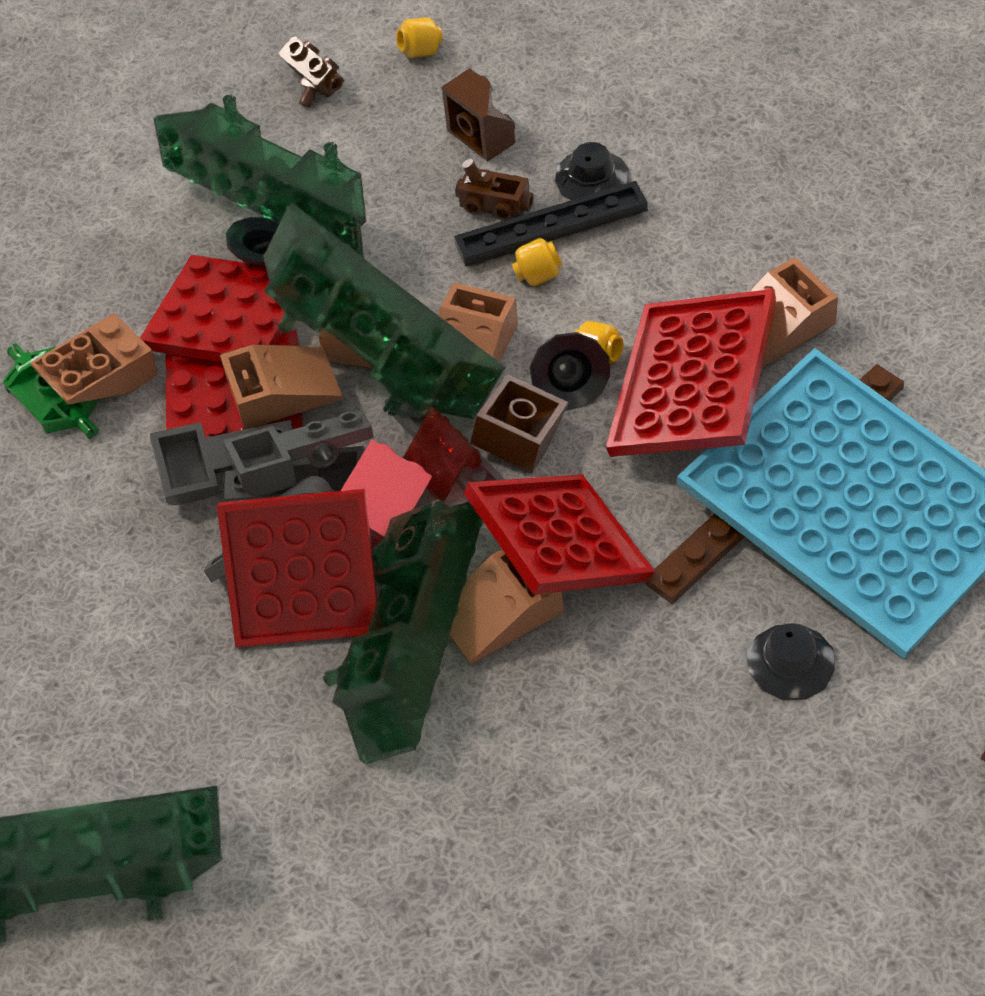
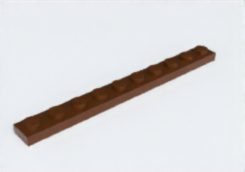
[645,364,904,605]

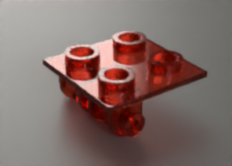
[403,406,482,505]

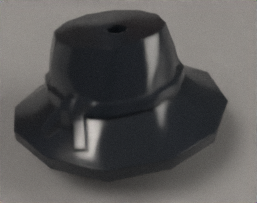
[555,142,629,200]
[225,217,302,268]
[529,332,610,411]
[746,623,835,700]

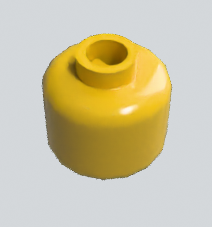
[396,17,443,58]
[512,238,563,287]
[574,321,623,365]

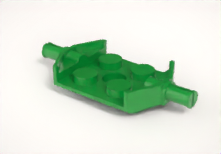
[3,344,100,439]

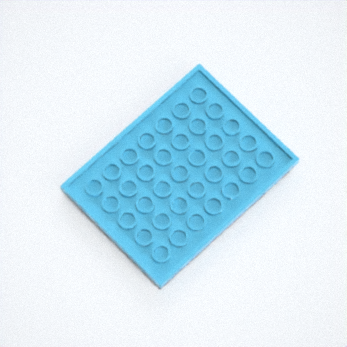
[677,348,985,659]

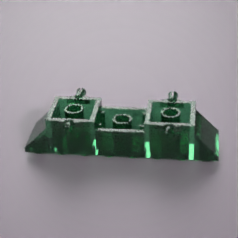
[153,95,366,264]
[263,203,506,419]
[323,499,484,764]
[0,786,223,943]

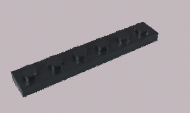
[454,181,648,267]

